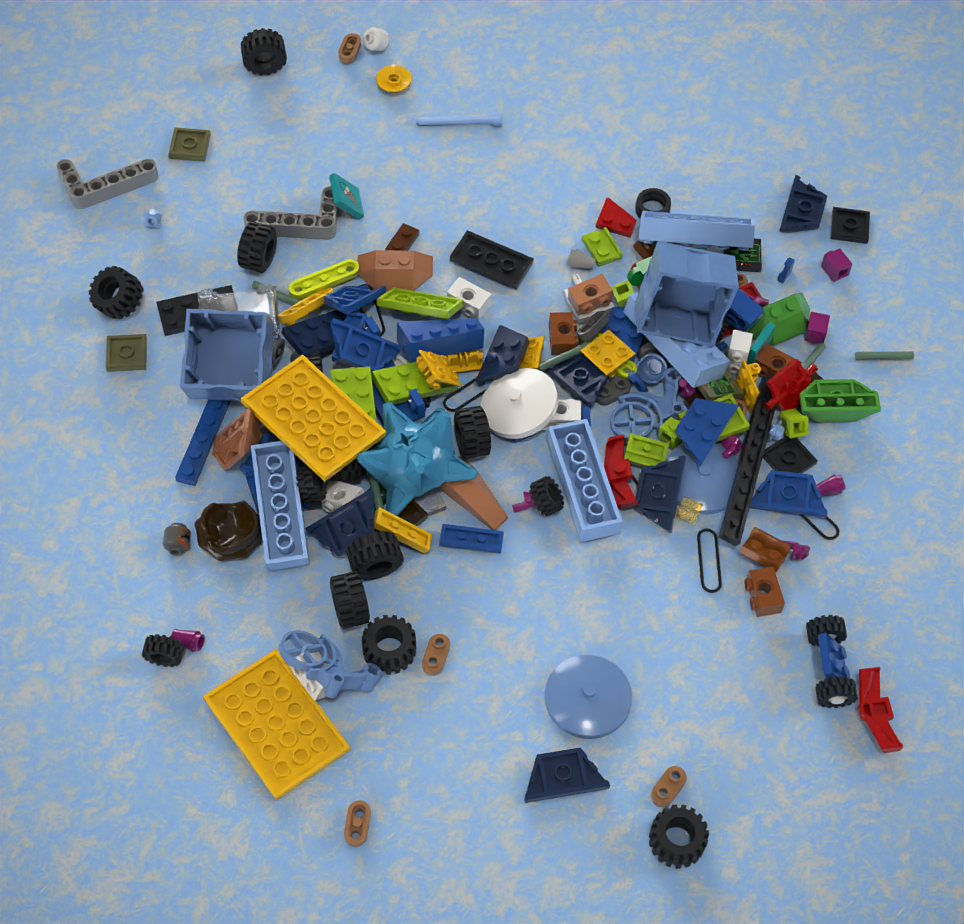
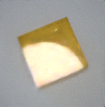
[676,496,703,524]

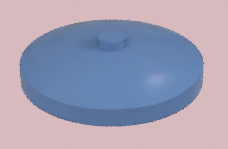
[666,443,739,515]
[545,655,632,739]

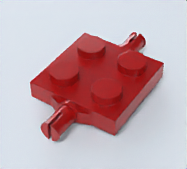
[764,359,818,411]

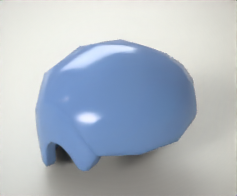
[636,353,668,383]

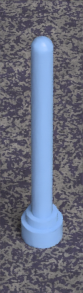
[416,111,502,126]

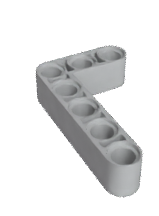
[56,159,159,209]
[243,186,339,240]

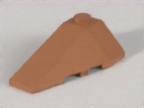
[438,456,508,530]

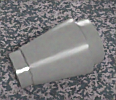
[567,249,596,270]

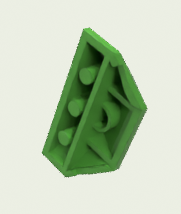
[747,292,810,346]
[799,379,881,422]

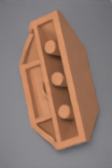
[357,250,433,291]
[212,409,262,470]

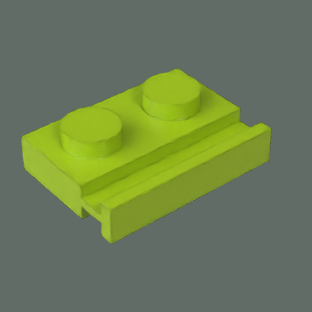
[582,227,623,267]
[623,433,669,467]

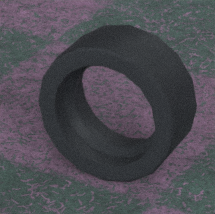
[635,188,671,219]

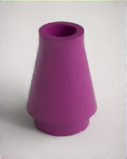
[816,474,846,496]
[171,629,205,652]

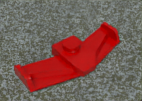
[604,435,639,510]
[857,667,903,753]

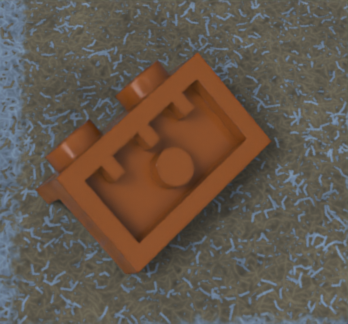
[739,527,791,572]

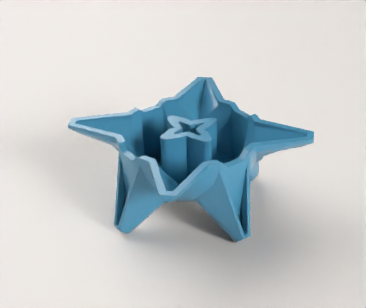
[357,401,478,516]

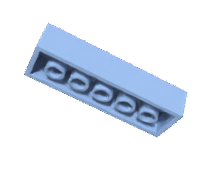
[639,211,755,250]
[623,292,730,388]
[547,419,622,542]
[251,441,310,571]

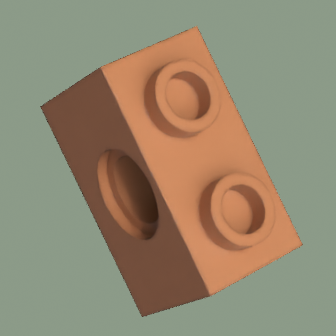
[568,274,613,316]

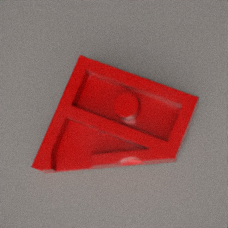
[596,197,637,238]

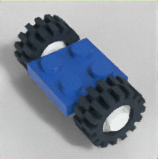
[806,615,858,708]

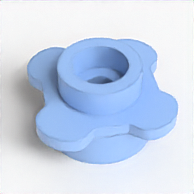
[143,210,162,228]
[767,420,785,441]

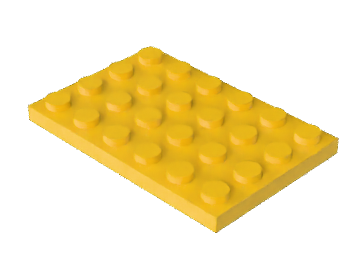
[241,355,386,482]
[203,649,351,801]

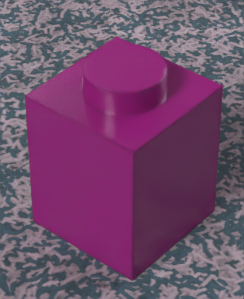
[821,248,853,282]
[804,311,830,344]

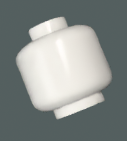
[363,27,389,51]

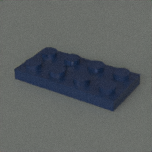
[281,310,347,357]

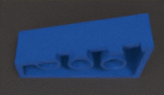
[724,288,764,332]
[397,318,484,363]

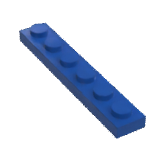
[175,400,231,486]

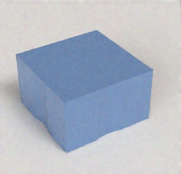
[635,241,739,347]
[180,309,275,401]

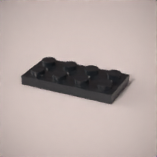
[450,230,534,290]
[156,285,238,336]

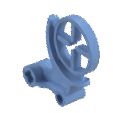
[611,367,684,442]
[279,630,382,698]

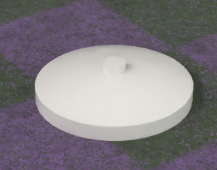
[481,368,559,439]

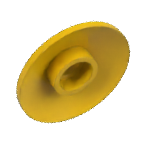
[376,65,411,92]

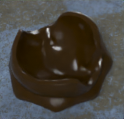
[194,500,263,561]

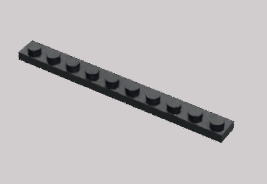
[719,376,776,546]

